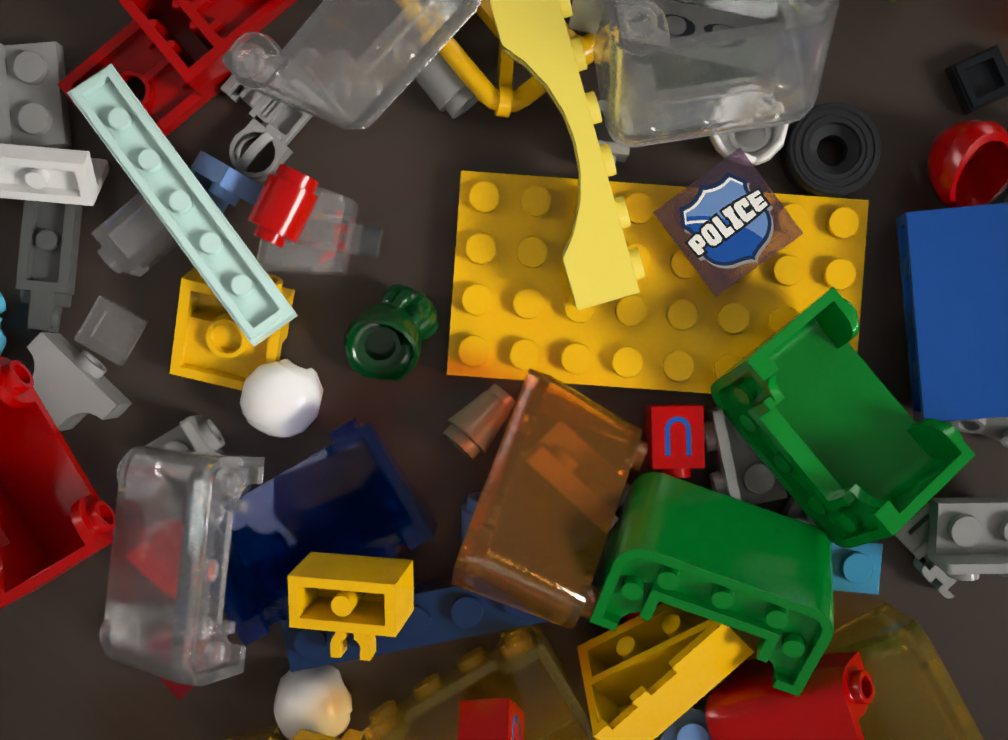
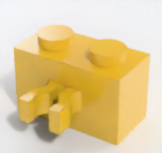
[287,552,414,661]

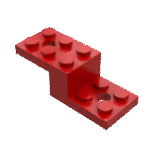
[57,0,297,137]

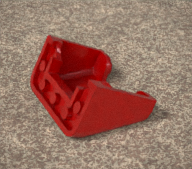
[0,356,117,609]
[705,651,875,740]

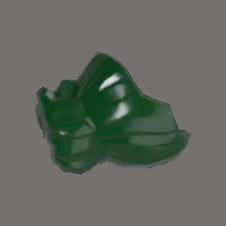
[344,284,439,381]

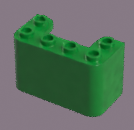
[589,472,834,697]

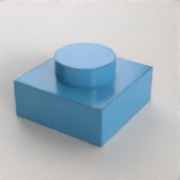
[831,541,883,595]

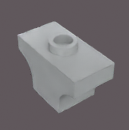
[27,332,132,431]

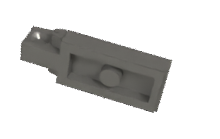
[15,200,83,333]

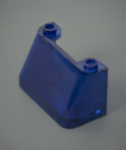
[178,418,438,647]

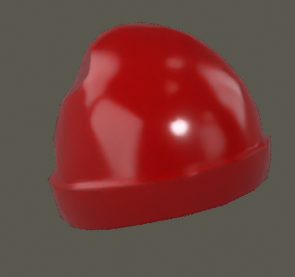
[928,119,1008,208]

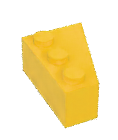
[577,603,754,740]

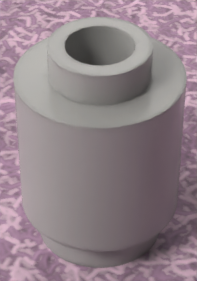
[410,44,479,119]

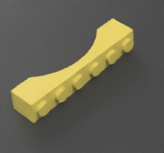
[488,0,645,310]

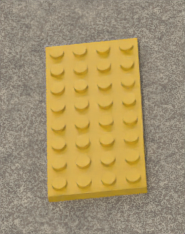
[447,171,869,394]

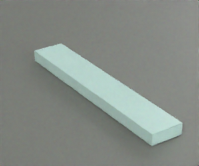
[67,64,298,347]

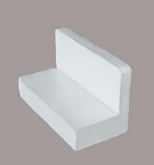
[0,143,109,206]

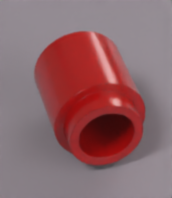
[247,164,319,249]

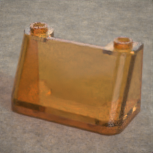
[451,368,649,630]

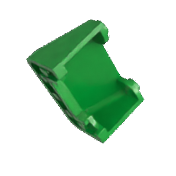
[711,287,975,548]

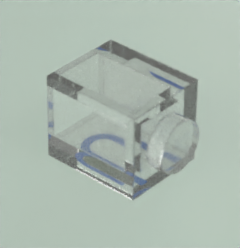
[91,192,178,277]

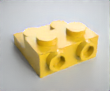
[169,267,295,391]

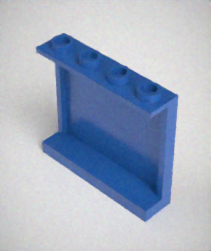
[896,203,1008,422]

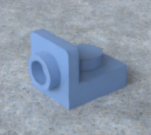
[190,150,263,213]

